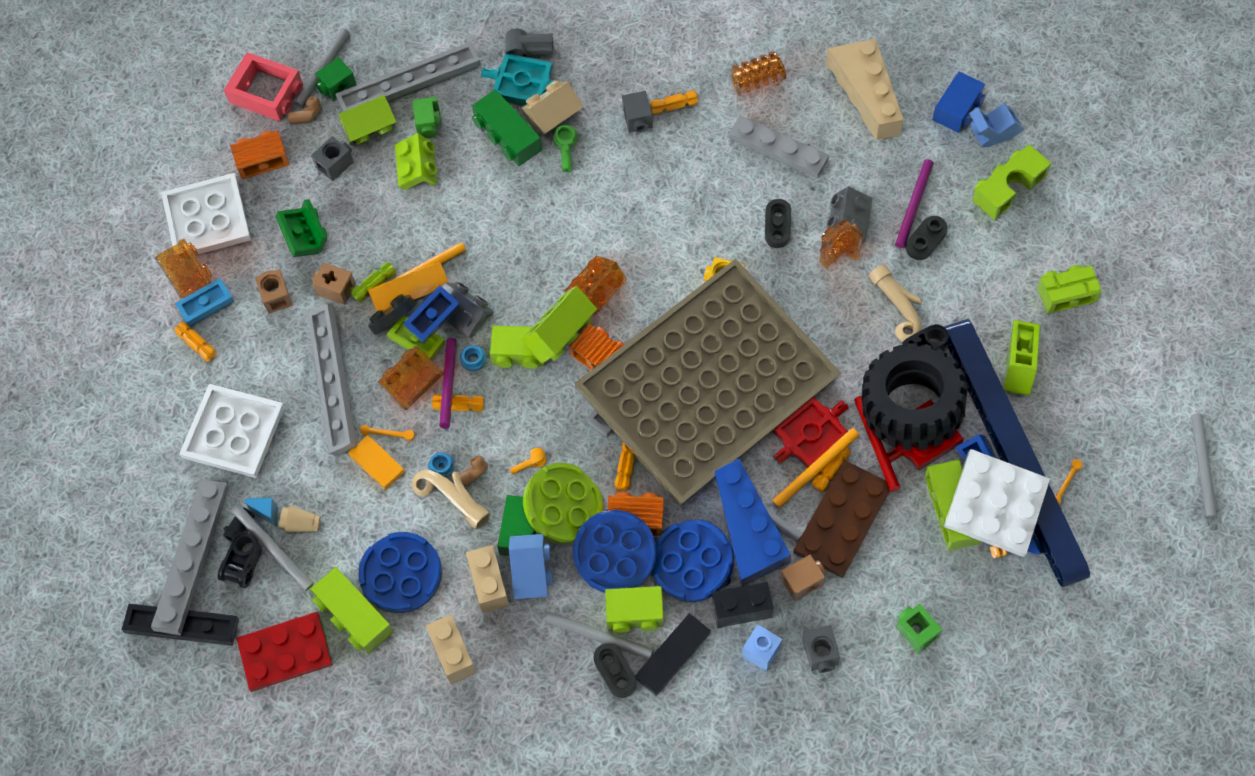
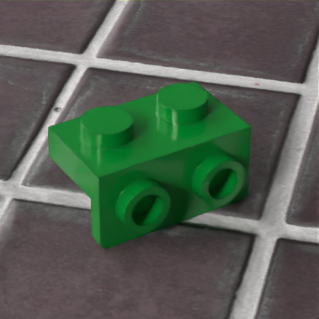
[275,199,327,257]

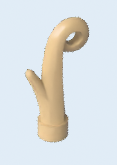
[868,264,922,342]
[411,470,491,530]

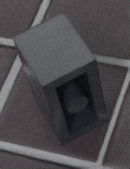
[712,582,774,628]

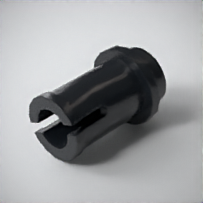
[223,507,255,542]

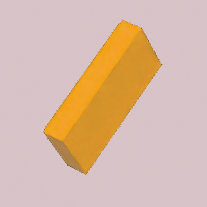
[348,435,405,490]

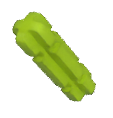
[350,262,396,302]

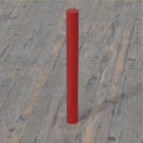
[854,396,901,492]

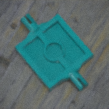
[481,53,554,105]

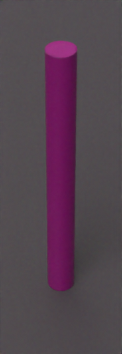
[895,159,934,248]
[439,338,457,429]

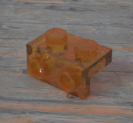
[819,219,863,269]
[155,238,212,299]
[564,255,627,315]
[378,346,444,410]

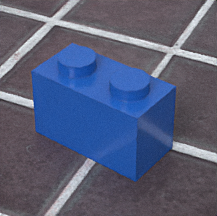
[932,71,986,133]
[403,285,460,345]

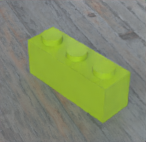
[521,286,597,364]
[924,459,981,551]
[310,567,393,655]

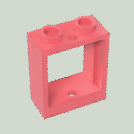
[224,52,303,121]

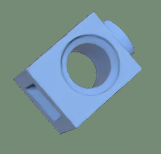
[742,624,782,671]

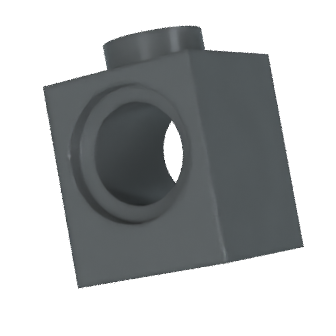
[622,91,653,133]
[311,136,354,182]
[802,625,840,673]

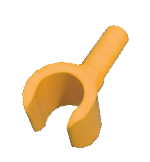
[510,448,546,474]

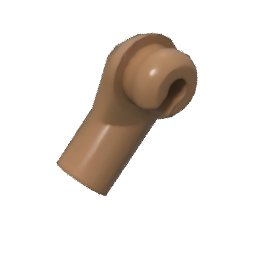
[288,97,322,124]

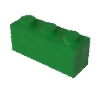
[472,89,542,166]

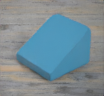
[245,498,278,526]

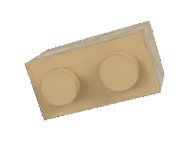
[521,80,583,134]
[466,545,510,613]
[425,614,476,684]

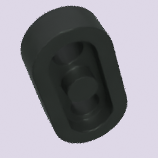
[764,199,791,248]
[906,216,947,260]
[368,294,416,335]
[594,643,636,698]

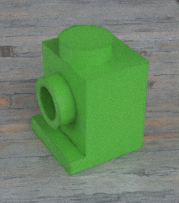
[412,97,441,138]
[896,604,943,654]

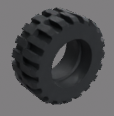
[862,343,968,450]

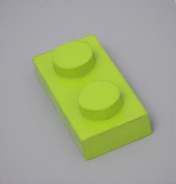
[387,316,446,363]

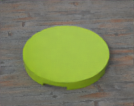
[523,463,603,545]

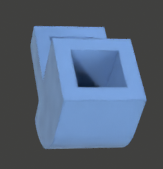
[969,103,1024,147]

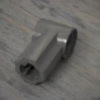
[505,29,553,57]

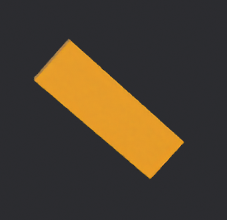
[368,261,449,312]

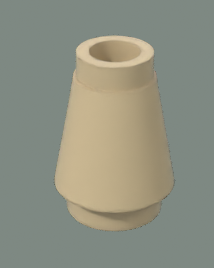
[279,505,321,532]

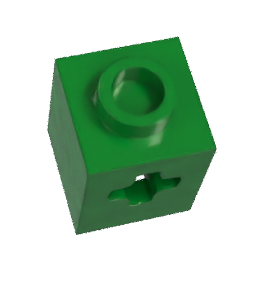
[315,57,357,102]

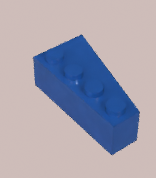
[715,459,791,586]

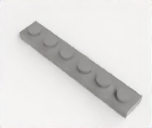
[335,42,481,112]
[307,303,357,456]
[151,479,229,635]

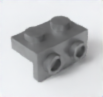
[826,186,873,245]
[442,282,494,337]

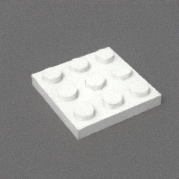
[161,173,251,260]
[179,384,285,478]
[944,449,1050,557]

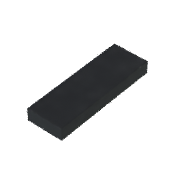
[635,613,711,696]

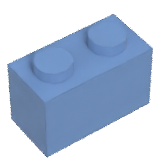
[509,534,553,599]

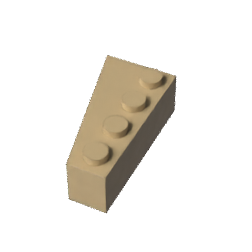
[826,38,903,140]

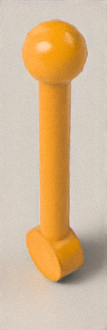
[360,425,415,441]
[1055,459,1083,505]

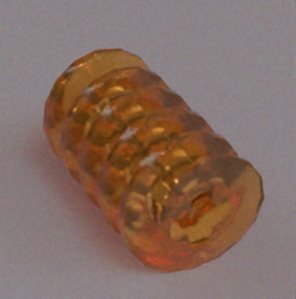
[731,51,787,96]

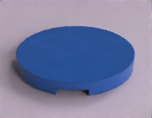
[573,510,656,593]
[652,519,734,602]
[358,532,442,613]

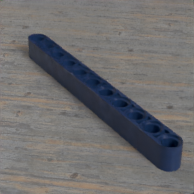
[944,319,1090,587]

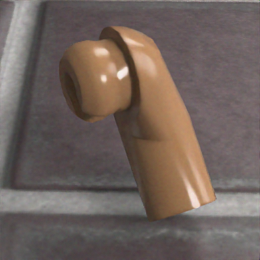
[459,455,488,487]

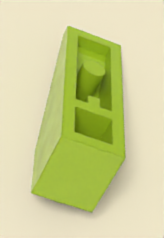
[1003,320,1040,395]

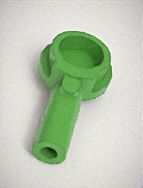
[553,125,578,172]

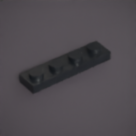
[121,603,239,646]

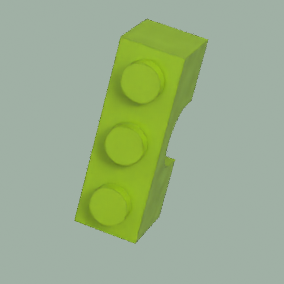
[972,144,1051,220]

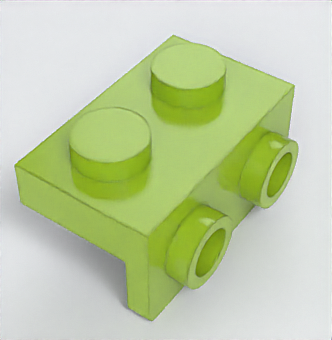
[395,133,437,190]

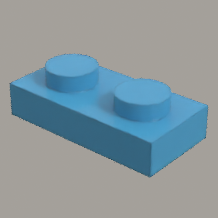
[175,278,234,326]

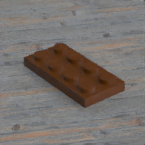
[793,460,890,578]

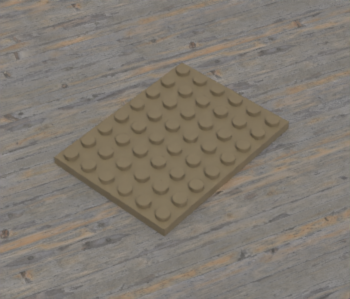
[575,258,841,507]

